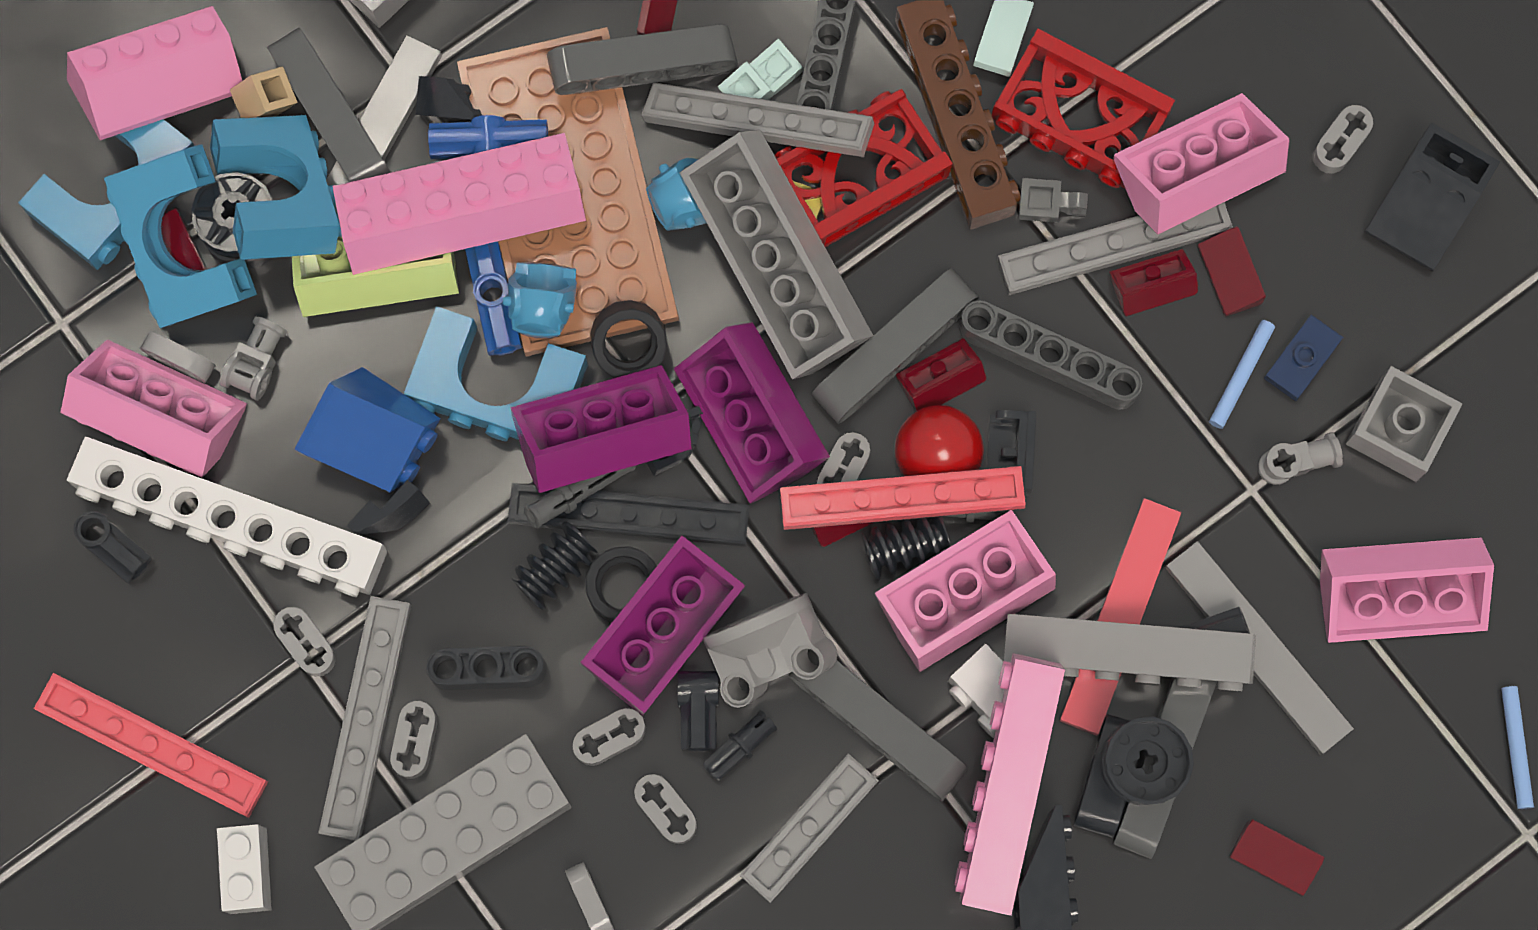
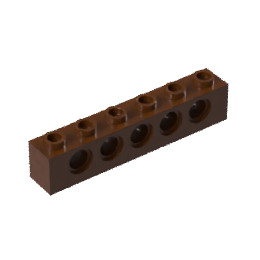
[895,0,1020,230]

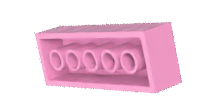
[332,133,586,275]
[954,653,1065,915]

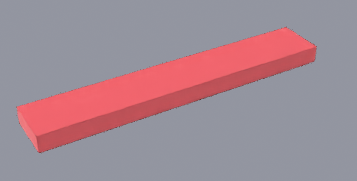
[780,466,1025,530]
[1059,498,1181,736]
[34,673,268,818]

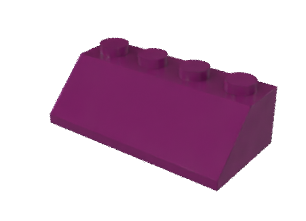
[674,322,830,503]
[510,365,691,493]
[580,536,745,716]

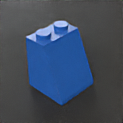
[295,367,441,492]

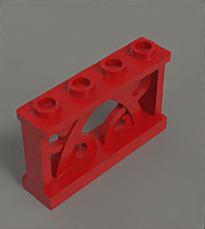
[992,28,1175,189]
[774,89,953,247]

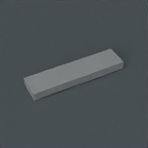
[740,754,879,903]

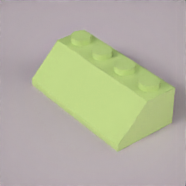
[292,237,459,317]

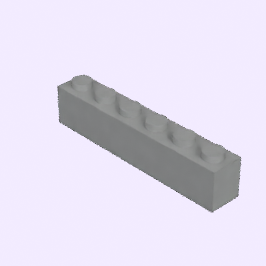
[1004,614,1256,691]

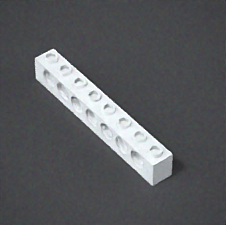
[66,436,388,597]

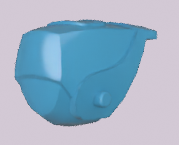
[646,158,707,231]
[503,262,577,338]

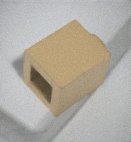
[230,66,298,118]

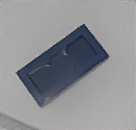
[1264,315,1343,401]

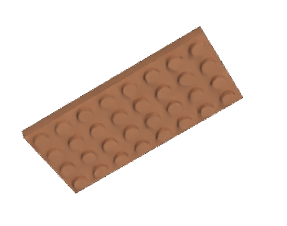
[457,27,679,357]

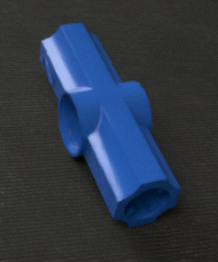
[428,115,548,160]
[465,241,522,356]

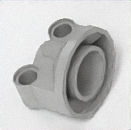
[703,593,837,708]

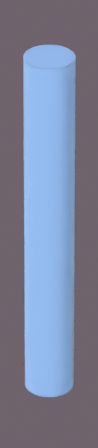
[1209,320,1275,429]
[1501,686,1534,809]

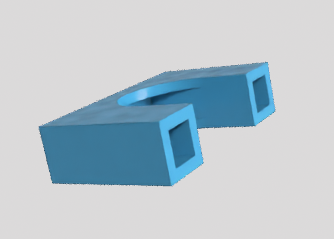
[210,115,342,260]
[18,119,194,270]
[104,144,257,328]
[404,306,588,441]

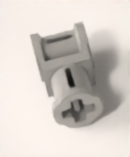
[220,316,287,401]
[1258,432,1343,485]

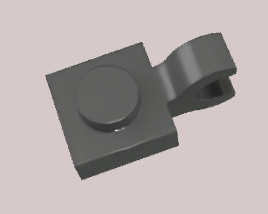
[1019,178,1088,223]

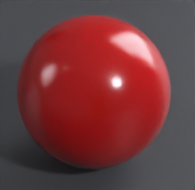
[895,405,984,477]

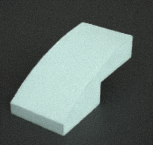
[973,0,1034,77]
[718,39,804,100]

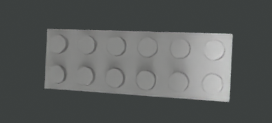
[680,130,874,379]
[315,734,572,930]

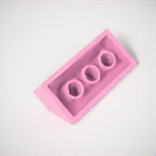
[67,6,243,140]
[1114,93,1289,234]
[60,339,247,478]
[875,510,1056,672]
[1320,538,1494,643]

